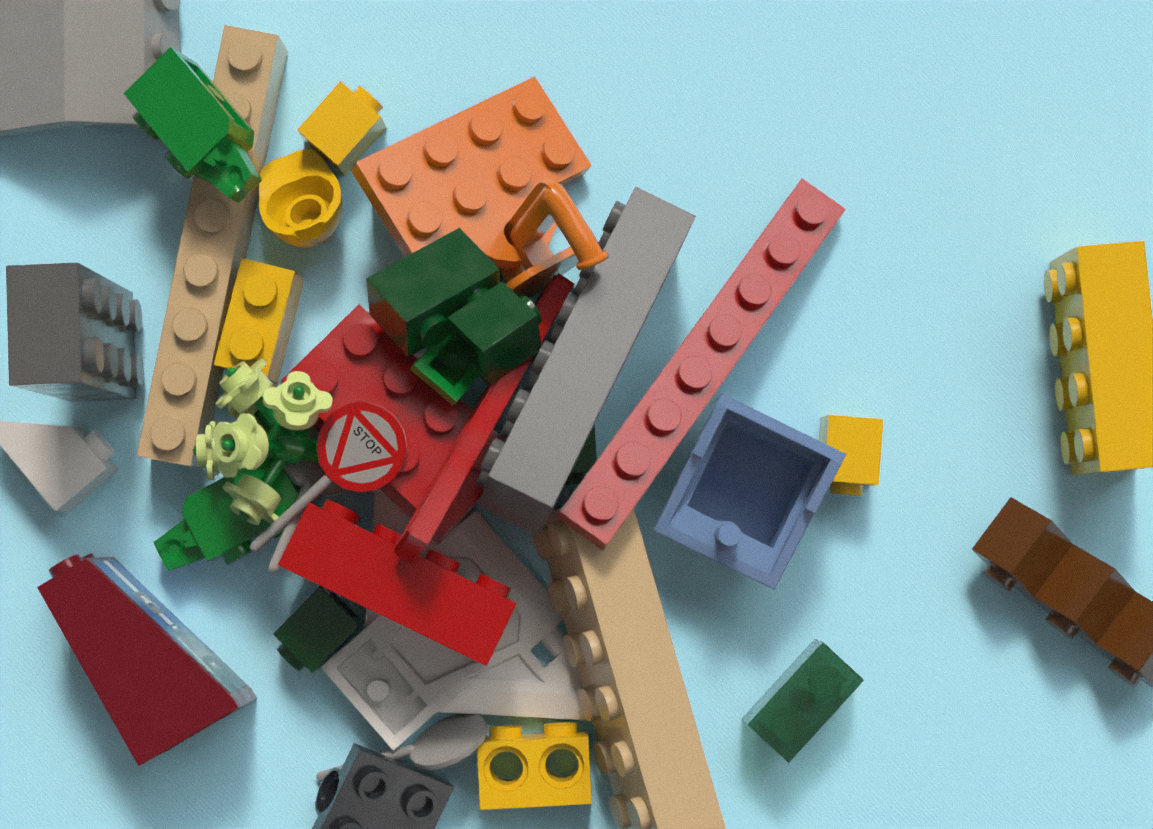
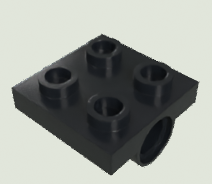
[312,743,455,829]

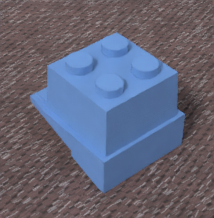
[653,393,846,590]

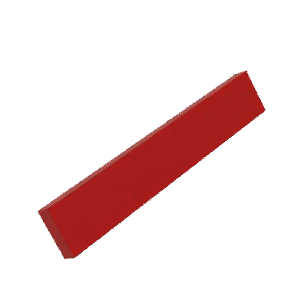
[394,273,575,564]

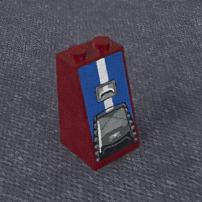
[37,553,257,766]

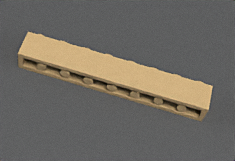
[136,25,288,469]

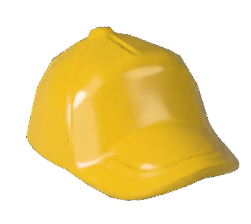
[259,148,343,248]

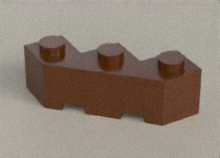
[972,497,1153,688]

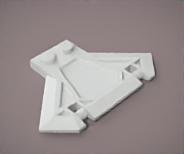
[321,489,587,751]

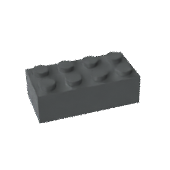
[6,262,144,402]

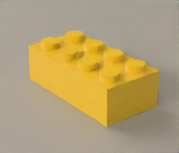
[1044,240,1153,475]

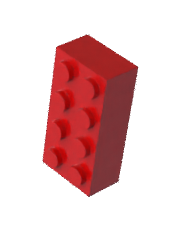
[281,304,506,545]
[278,499,517,666]

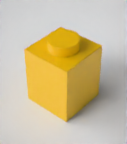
[297,81,387,176]
[819,415,884,496]

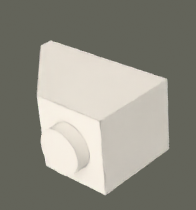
[0,421,119,512]

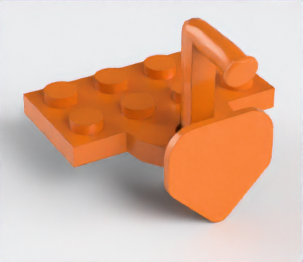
[351,76,609,298]

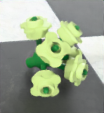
[193,358,332,525]

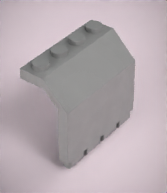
[0,0,181,137]

